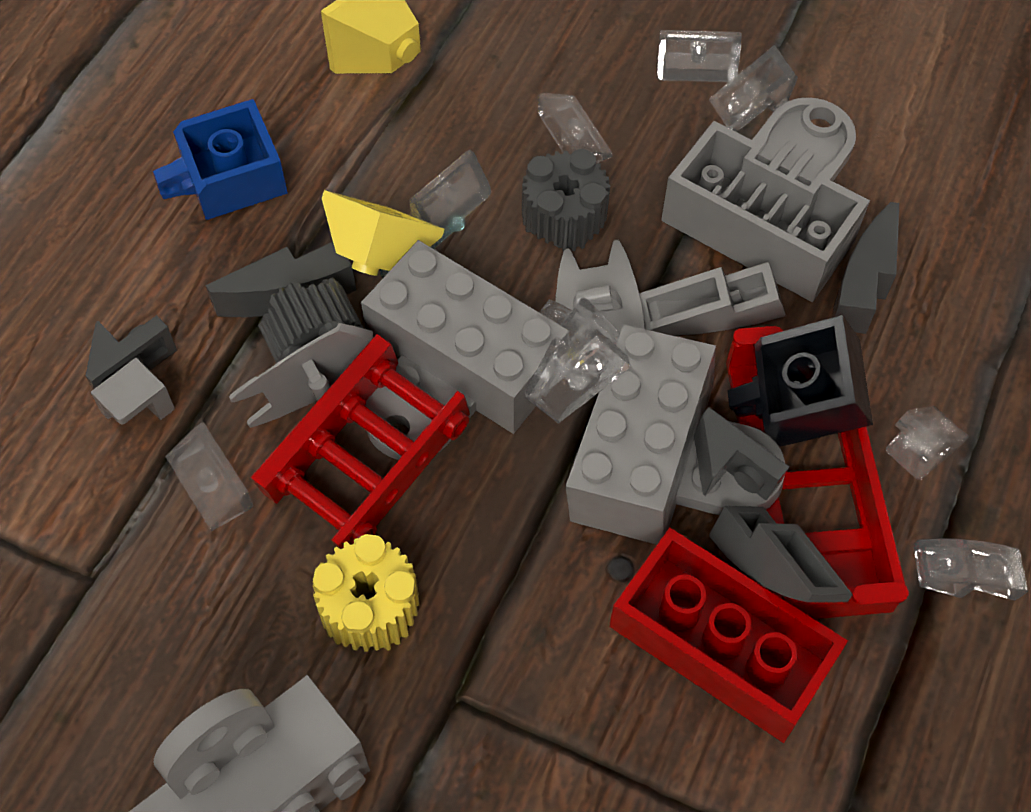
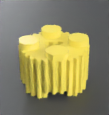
[313,534,419,652]

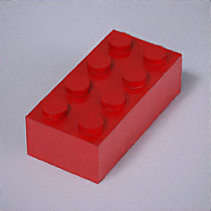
[609,527,848,743]

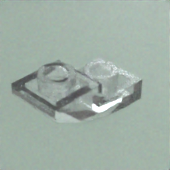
[913,539,1028,601]

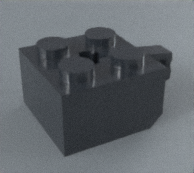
[727,315,873,447]

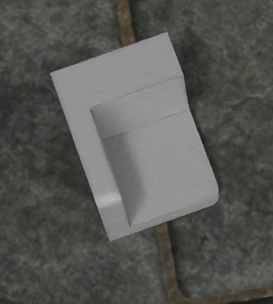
[91,358,175,424]

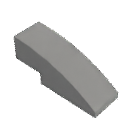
[639,262,786,336]

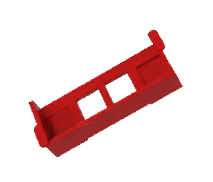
[726,326,909,619]

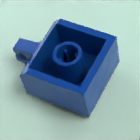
[153,99,288,220]

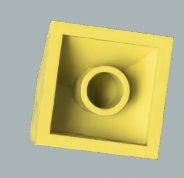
[321,0,421,74]
[322,190,445,276]

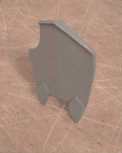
[554,240,645,372]
[229,323,373,428]

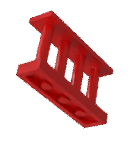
[251,334,470,549]

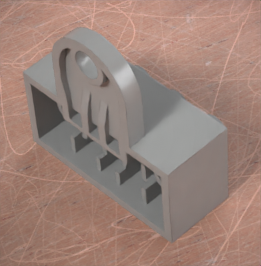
[661,98,870,303]
[361,240,569,460]
[566,324,785,545]
[129,675,370,812]

